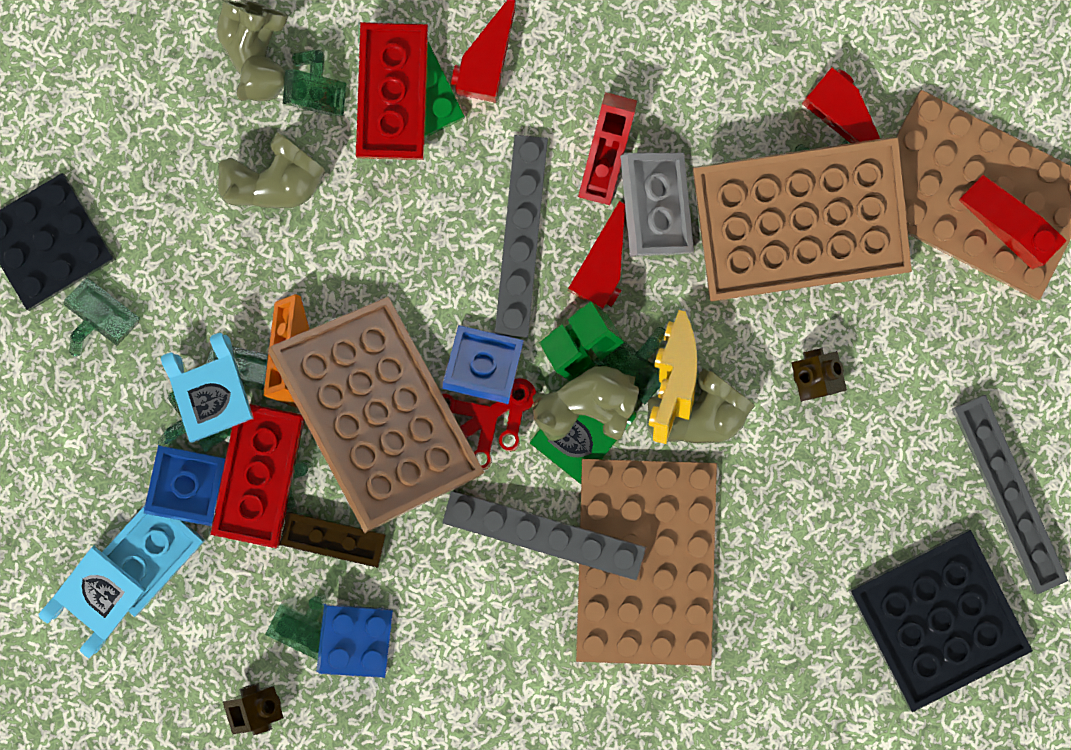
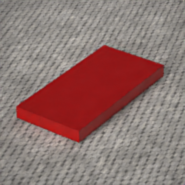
[356,22,428,160]
[210,404,304,549]

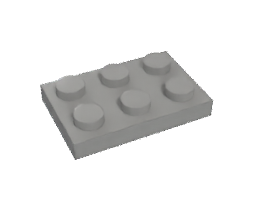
[620,153,694,256]

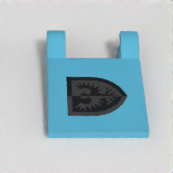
[161,333,253,442]
[39,546,146,658]

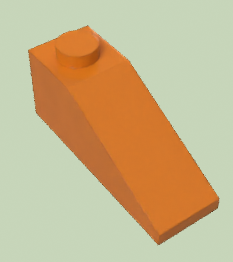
[263,294,310,407]

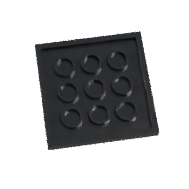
[848,529,1033,713]

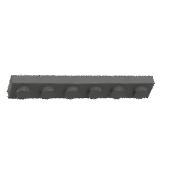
[495,135,548,338]
[952,395,1068,595]
[442,491,646,580]

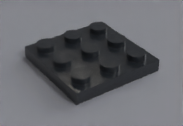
[0,173,116,311]

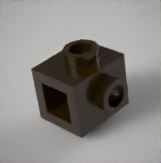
[791,348,847,402]
[223,683,284,735]

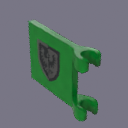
[529,410,637,484]

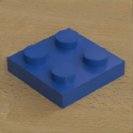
[442,325,524,404]
[144,445,225,526]
[316,604,393,678]

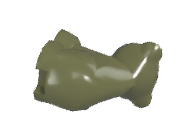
[216,0,288,101]
[218,132,326,208]
[533,366,639,441]
[647,368,755,443]

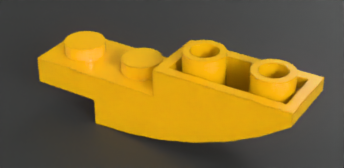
[649,310,697,444]

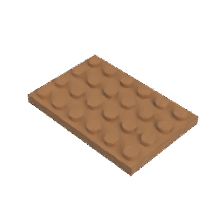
[896,90,1071,300]
[692,137,912,301]
[268,296,485,533]
[576,459,717,666]

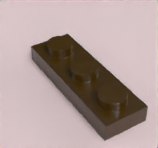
[279,512,387,568]

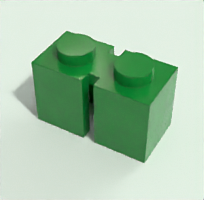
[539,301,624,381]

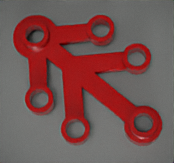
[442,378,536,470]

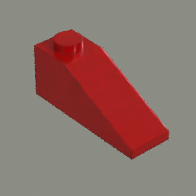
[451,0,516,103]
[802,67,881,143]
[578,92,638,206]
[959,175,1067,269]
[567,201,625,310]

